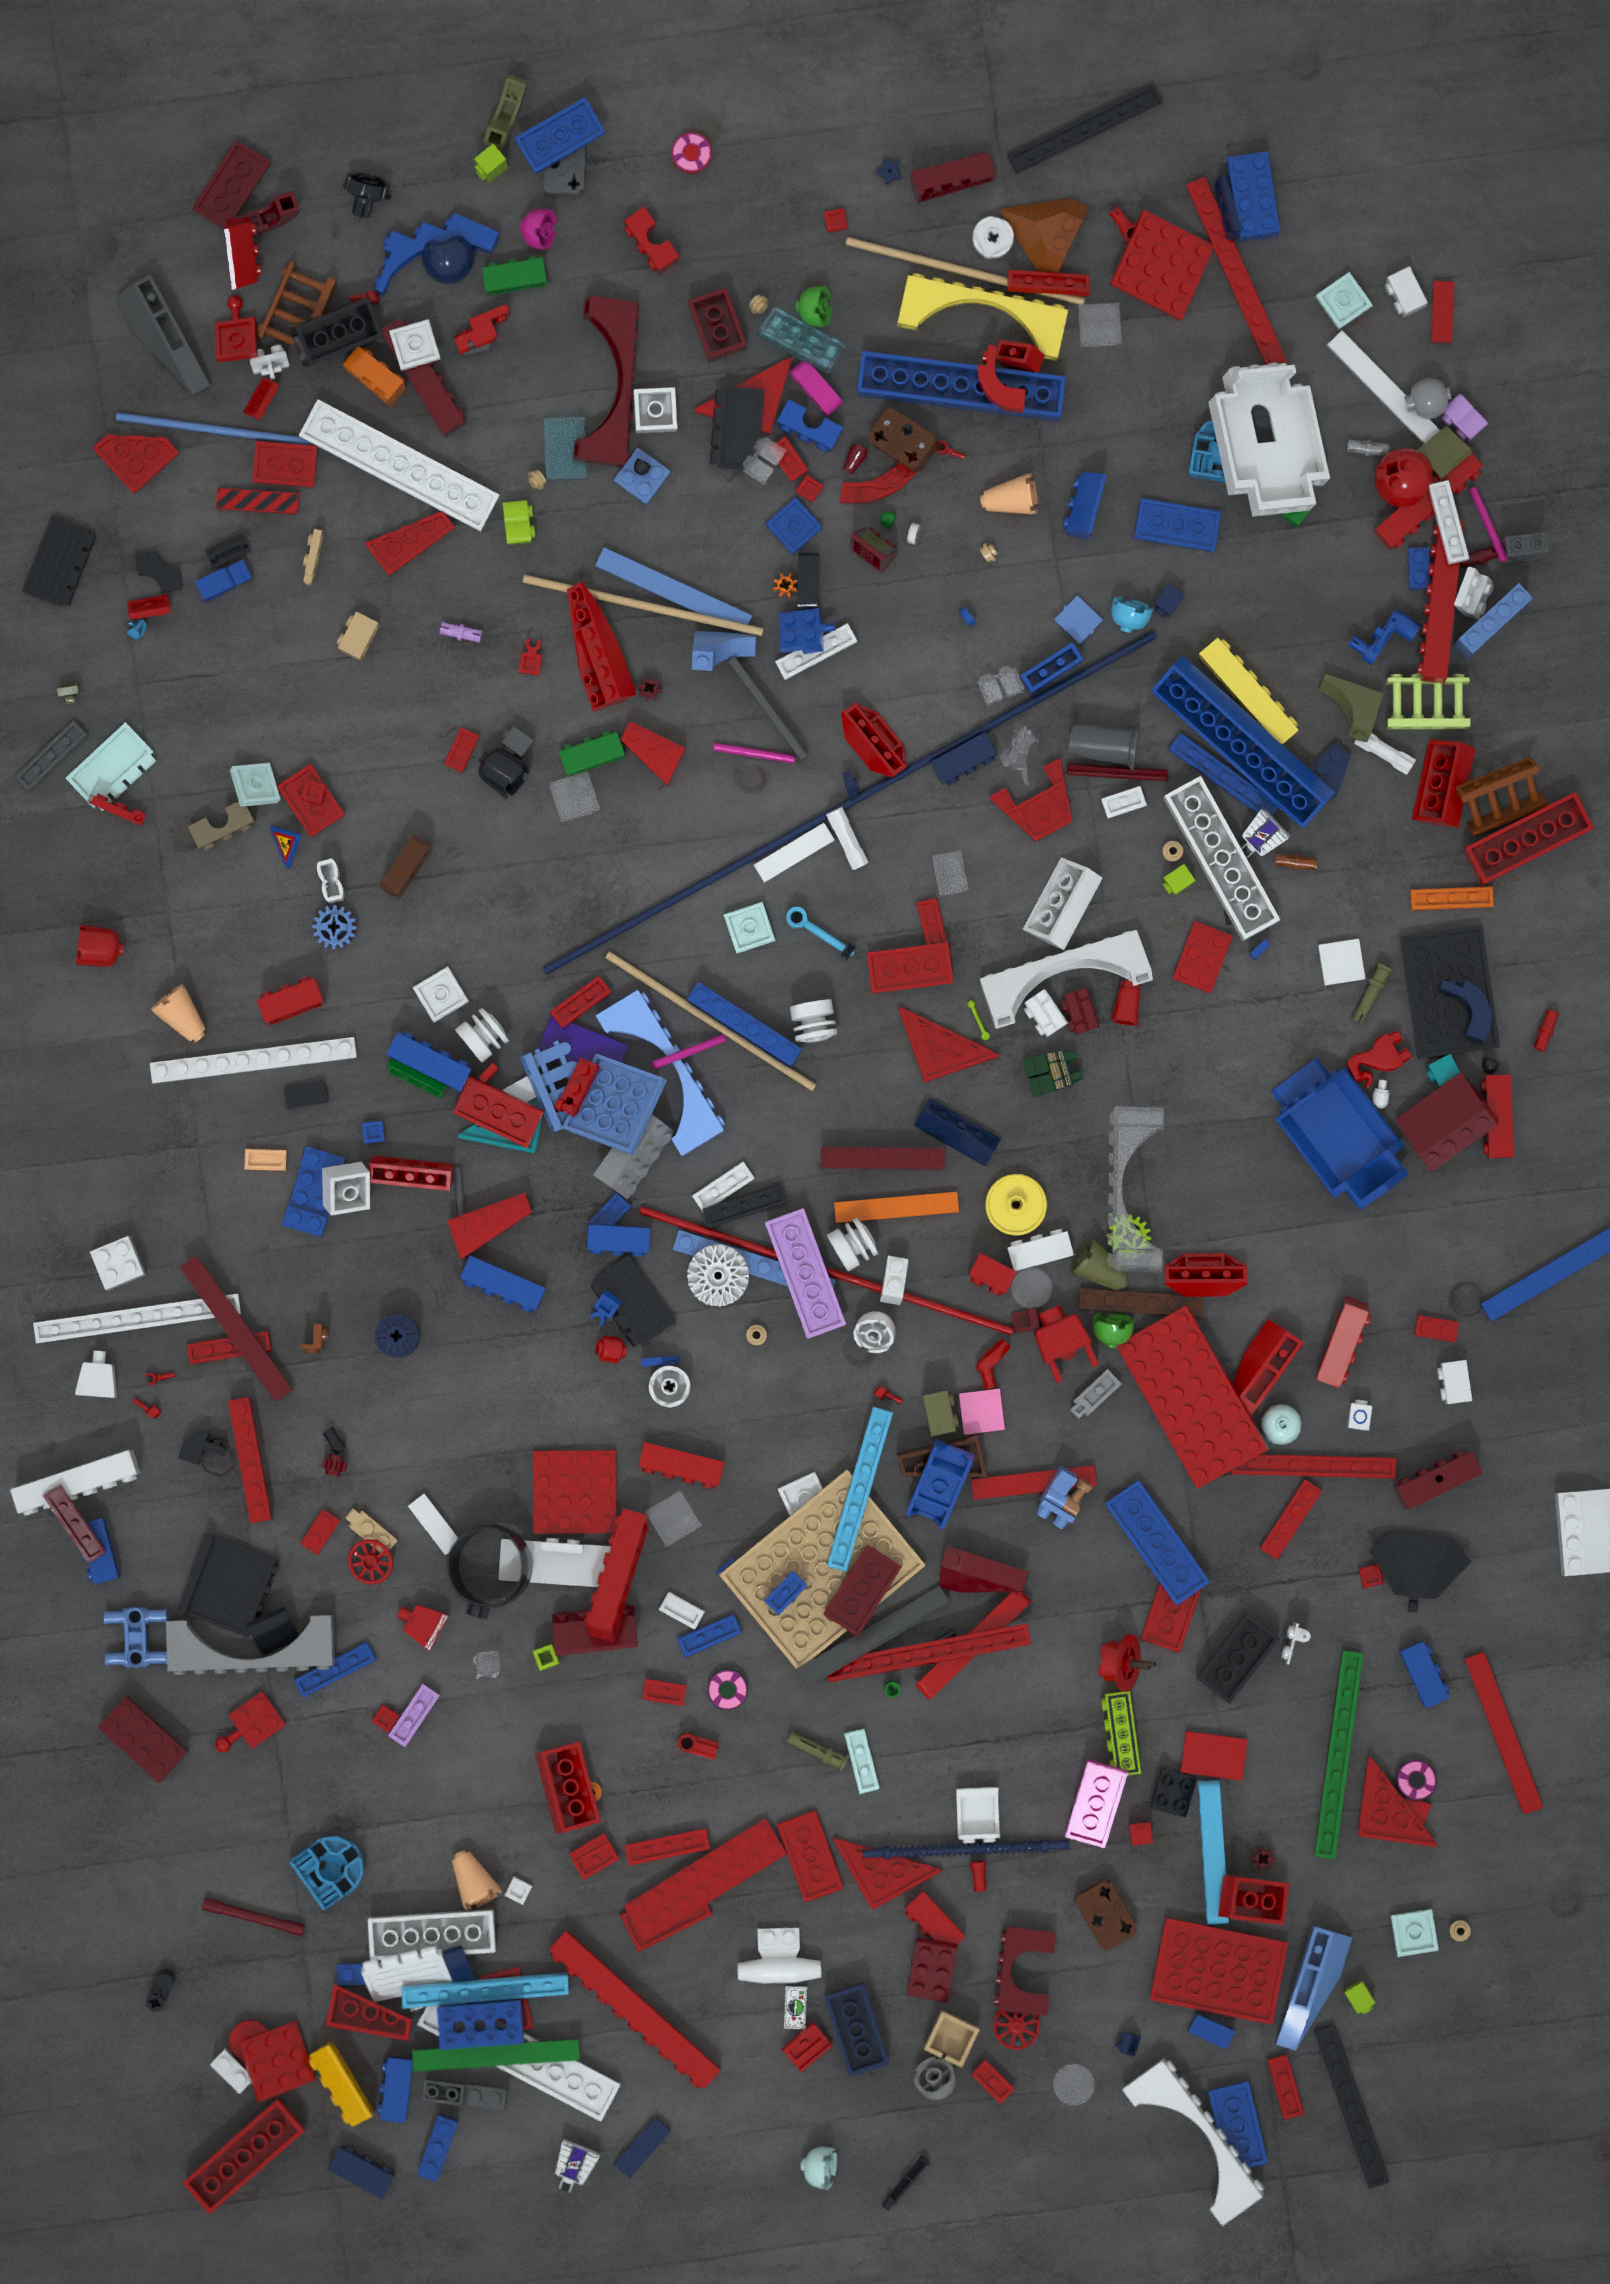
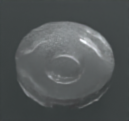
[1011,1268,1053,1309]
[1053,2063,1095,2106]

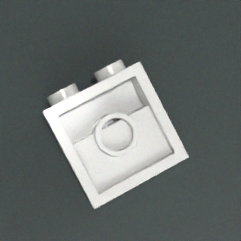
[1454,567,1493,620]

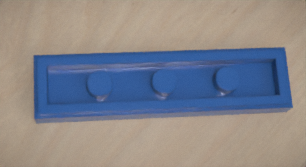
[294,1642,377,1698]

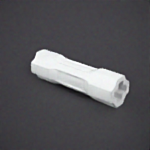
[1354,733,1416,775]
[826,807,869,870]

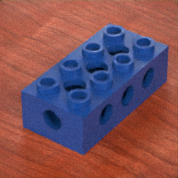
[437,1999,524,2050]

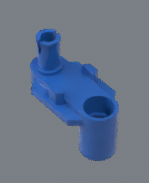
[1347,609,1422,665]

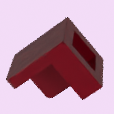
[1011,1308,1040,1334]

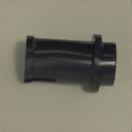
[322,1427,346,1455]

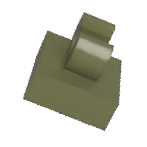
[57,681,80,705]

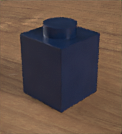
[1153,583,1185,618]

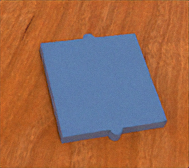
[1054,595,1103,644]

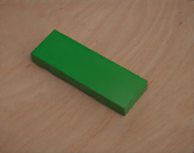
[387,1058,447,1099]

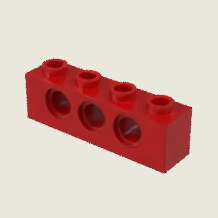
[369,1155,454,1191]

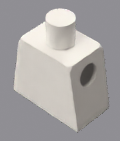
[75,1351,117,1398]

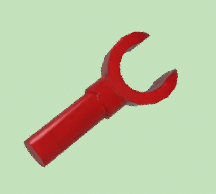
[349,291,379,304]
[937,441,965,459]
[145,1372,175,1385]
[873,1386,903,1404]
[133,1398,161,1419]

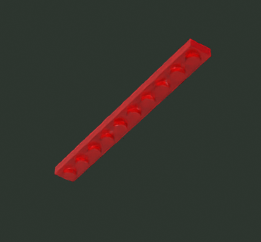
[1185,177,1287,365]
[827,1624,1032,1683]

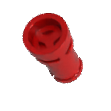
[970,1860,987,1892]

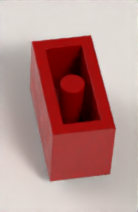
[995,340,1045,373]

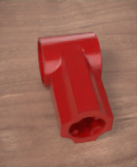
[677,1733,719,1760]

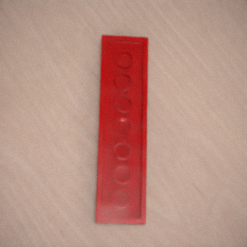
[624,1819,787,1942]

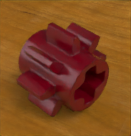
[637,676,662,702]
[321,1453,348,1477]
[1249,1845,1276,1872]

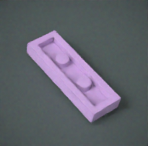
[388,1684,440,1747]

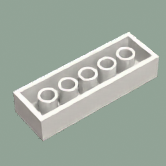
[10,1450,141,1516]
[368,1909,496,1960]

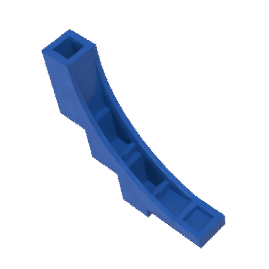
[374,213,500,296]

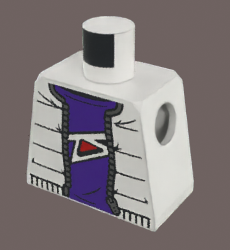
[1241,808,1290,858]
[555,2139,600,2192]

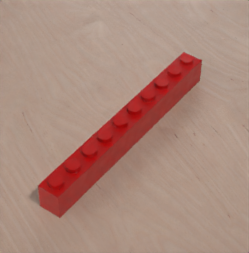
[549,1929,721,2089]

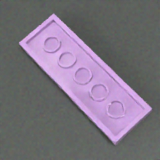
[765,1208,846,1339]

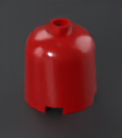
[76,924,124,967]

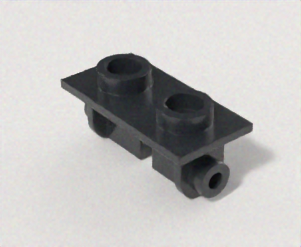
[205,533,251,568]

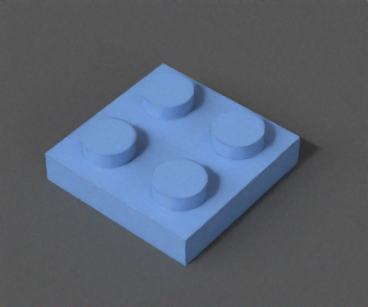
[614,448,671,505]

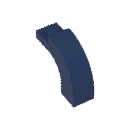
[1438,978,1492,1043]

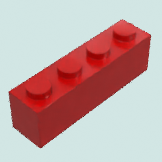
[1480,1075,1514,1159]
[638,1442,725,1489]

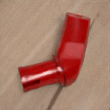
[976,1340,1011,1389]

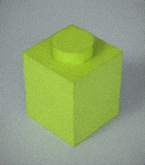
[1162,864,1196,896]
[533,1643,560,1671]
[1343,1980,1375,2014]

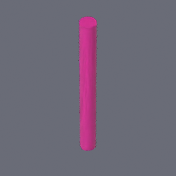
[1469,487,1508,563]
[713,743,796,763]
[652,1034,726,1069]

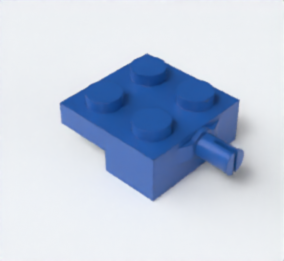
[779,608,836,654]

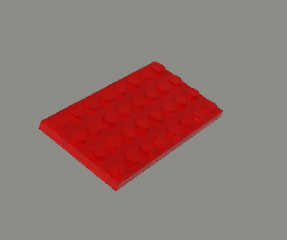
[1117,1305,1269,1489]

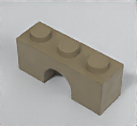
[188,801,255,851]

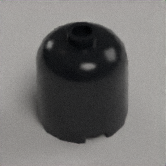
[478,748,531,800]

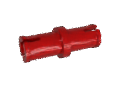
[1533,1009,1559,1052]

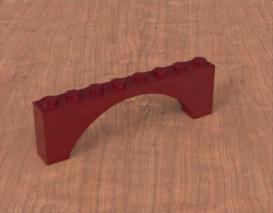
[573,296,639,467]

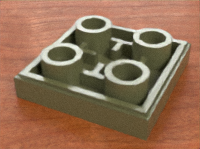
[1418,426,1473,479]

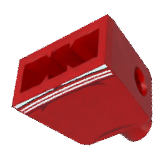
[396,1604,449,1651]

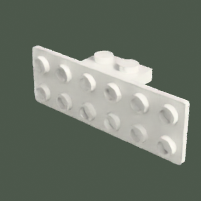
[498,1538,611,1587]

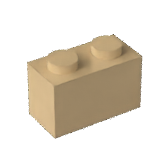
[337,612,380,661]

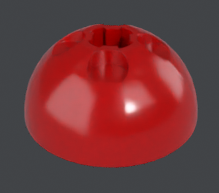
[1374,448,1432,507]

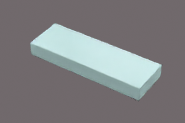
[844,1728,880,1794]

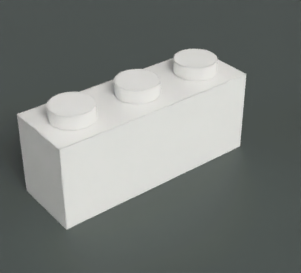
[1007,1229,1074,1271]

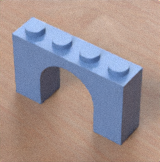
[1453,583,1533,660]

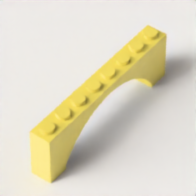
[897,273,1068,361]

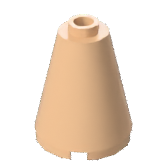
[980,473,1038,514]
[151,984,206,1042]
[452,1850,502,1911]

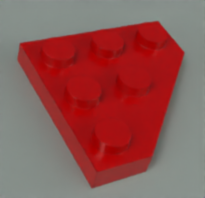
[93,434,180,494]

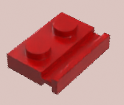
[569,1833,619,1880]
[781,2022,833,2072]

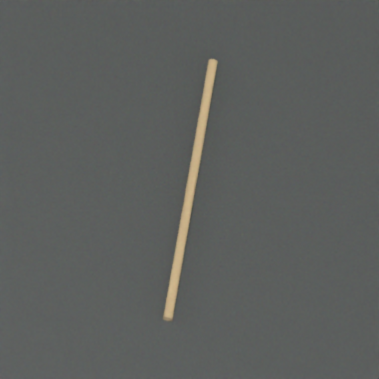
[846,237,1085,306]
[523,575,764,636]
[605,951,817,1091]

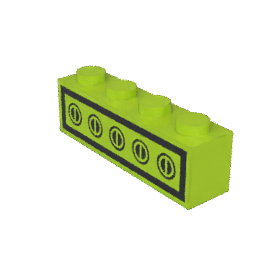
[1101,1691,1141,1776]

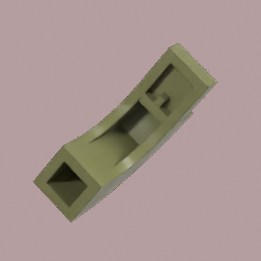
[483,74,528,150]

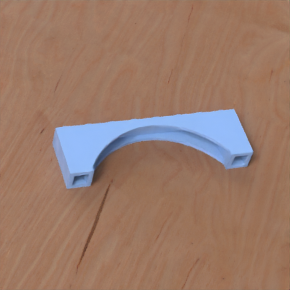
[596,990,725,1157]

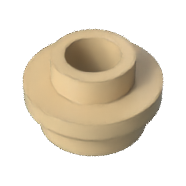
[749,295,768,314]
[528,470,546,490]
[980,543,998,563]
[1162,841,1183,862]
[746,1325,767,1346]
[1449,1920,1471,1941]

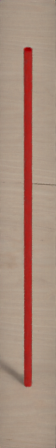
[639,1206,1014,1335]

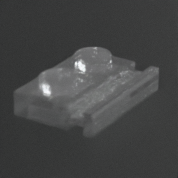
[932,850,969,897]

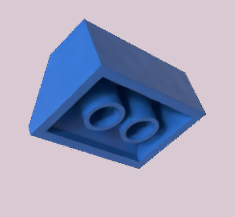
[1063,472,1107,540]

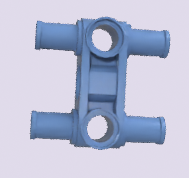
[104,1607,167,1668]

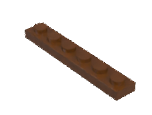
[1079,1288,1204,1317]

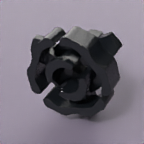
[343,172,391,218]

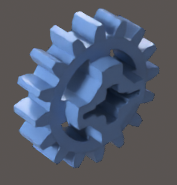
[312,905,357,950]

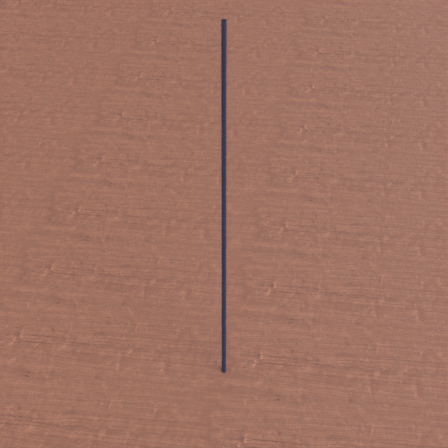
[543,631,1156,975]

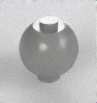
[1404,378,1452,419]

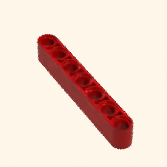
[915,1592,1032,1700]

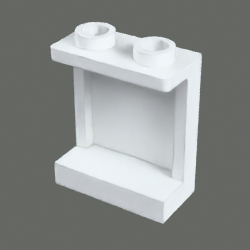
[956,1787,1000,1843]

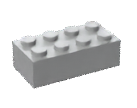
[594,1115,674,1199]

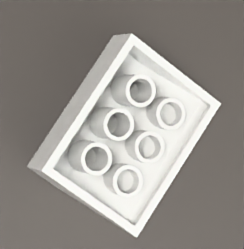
[1555,1489,1610,1576]

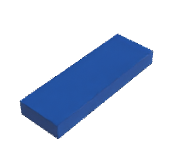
[677,1614,742,1658]

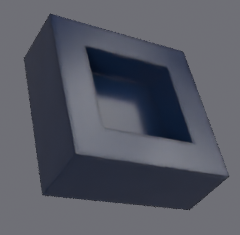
[842,771,860,800]

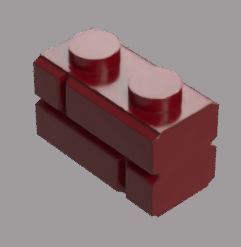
[1060,988,1100,1035]

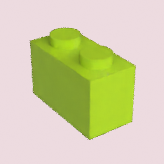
[474,144,508,183]

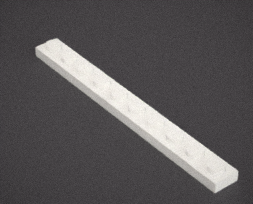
[150,1037,357,1084]
[33,1294,241,1343]

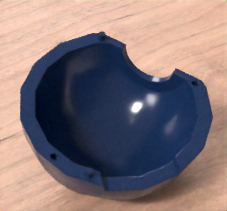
[422,235,474,284]

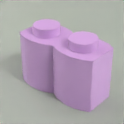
[1441,394,1488,442]

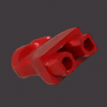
[1346,1031,1412,1088]

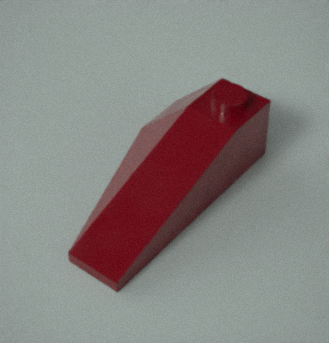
[939,1546,1029,1593]

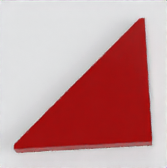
[694,357,792,434]
[898,1007,999,1083]
[1357,1757,1437,1847]
[833,1838,942,1910]

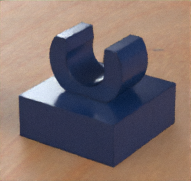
[1114,2032,1141,2056]

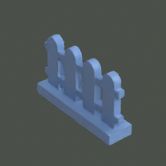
[519,1040,577,1132]

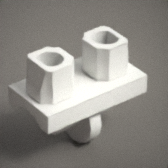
[250,345,290,380]

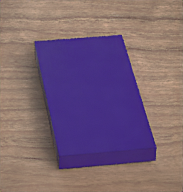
[538,1016,628,1063]

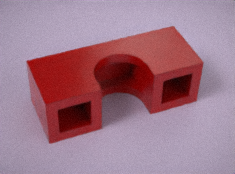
[623,207,680,274]

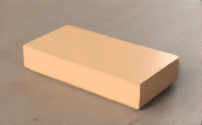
[244,1149,287,1171]

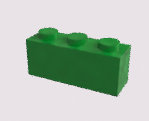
[482,256,547,296]
[559,730,626,777]

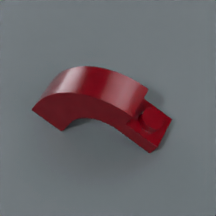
[234,191,300,234]

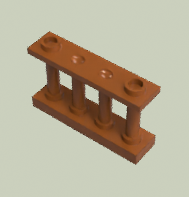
[257,262,337,356]
[1455,756,1549,836]

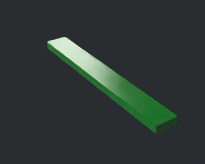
[412,2039,580,2071]

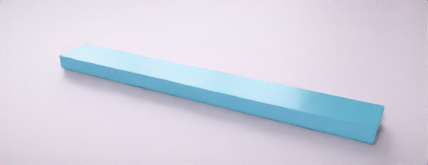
[827,1407,893,1572]
[401,1972,569,2009]

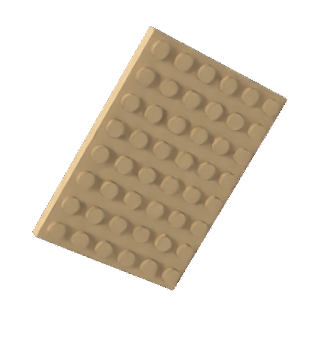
[719,1469,926,1669]

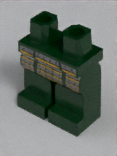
[1023,1050,1083,1098]

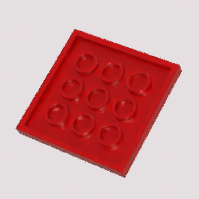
[1109,210,1214,321]
[533,1450,617,1534]

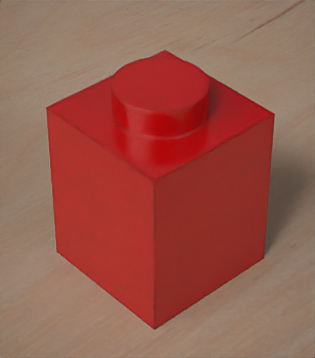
[1128,1821,1153,1846]

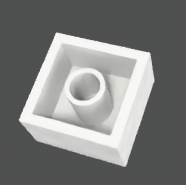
[633,387,677,433]
[322,1162,370,1215]
[90,1236,146,1291]

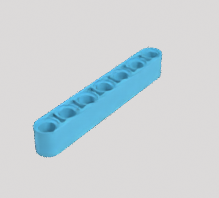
[1198,1780,1229,1925]

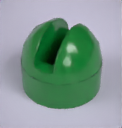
[880,511,896,528]
[883,1680,901,1698]

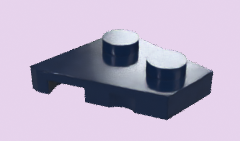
[1308,741,1351,798]

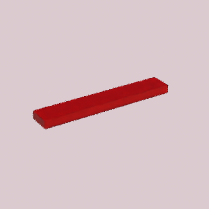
[971,1465,1097,1500]

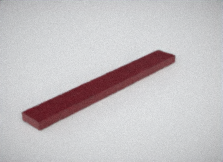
[179,1255,293,1402]

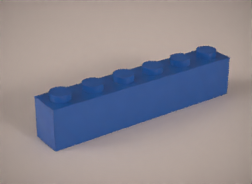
[687,982,802,1068]

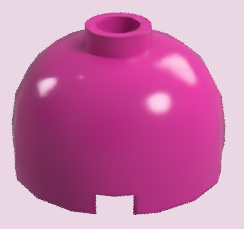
[519,209,557,250]

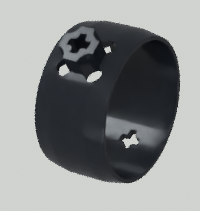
[447,1524,533,1619]

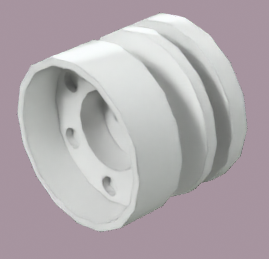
[790,999,838,1043]
[455,1008,509,1063]
[827,1217,878,1272]

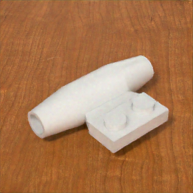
[738,1928,821,1984]

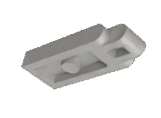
[1070,1369,1121,1419]

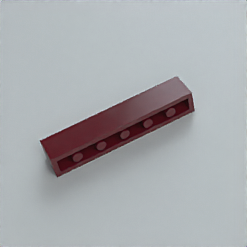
[381,318,466,437]
[821,1147,945,1170]

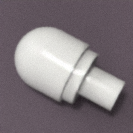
[1372,1080,1390,1109]

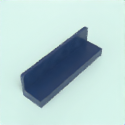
[914,1098,1001,1166]

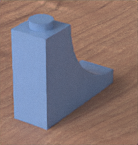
[692,631,756,671]

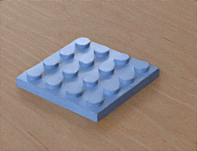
[562,1054,667,1155]

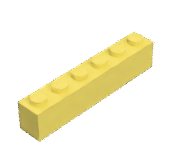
[1198,638,1299,745]

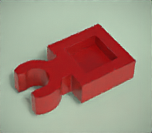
[519,638,542,676]

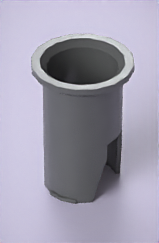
[1068,724,1140,771]

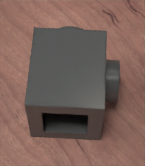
[501,726,534,759]

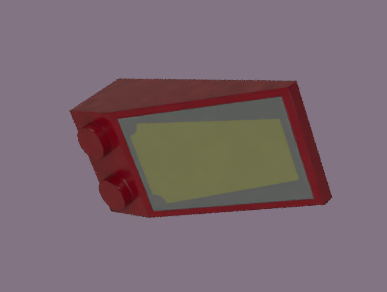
[850,527,898,574]

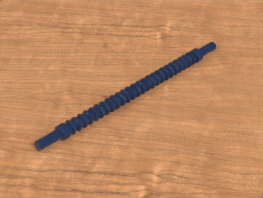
[862,1839,1070,1859]

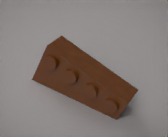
[896,1435,987,1477]

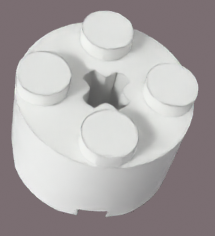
[649,1366,691,1407]

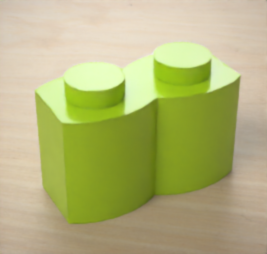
[503,500,535,545]

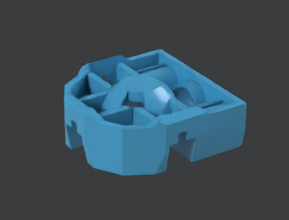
[1188,420,1226,483]
[289,1835,365,1911]

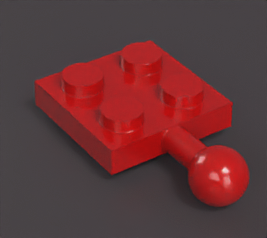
[215,295,258,363]
[215,1691,286,1753]

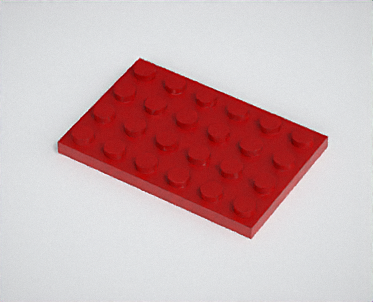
[1150,1918,1288,2025]

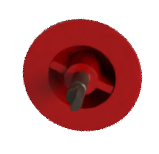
[1098,1634,1157,1692]

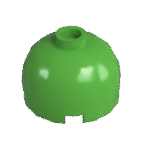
[796,286,832,327]
[1093,1312,1135,1348]

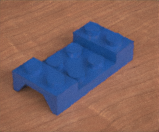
[282,1146,347,1238]
[905,1439,975,1530]

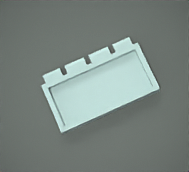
[66,722,156,811]

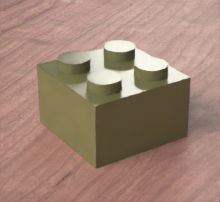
[922,1391,959,1436]

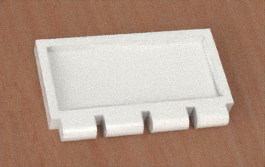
[361,1946,454,2002]

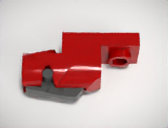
[453,304,511,356]

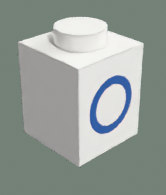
[1346,1400,1372,1431]

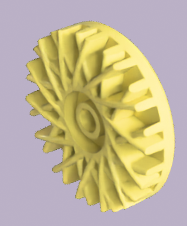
[985,1174,1047,1236]

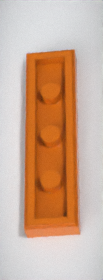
[1410,886,1494,911]

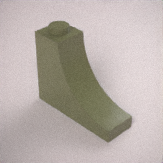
[1319,674,1383,743]

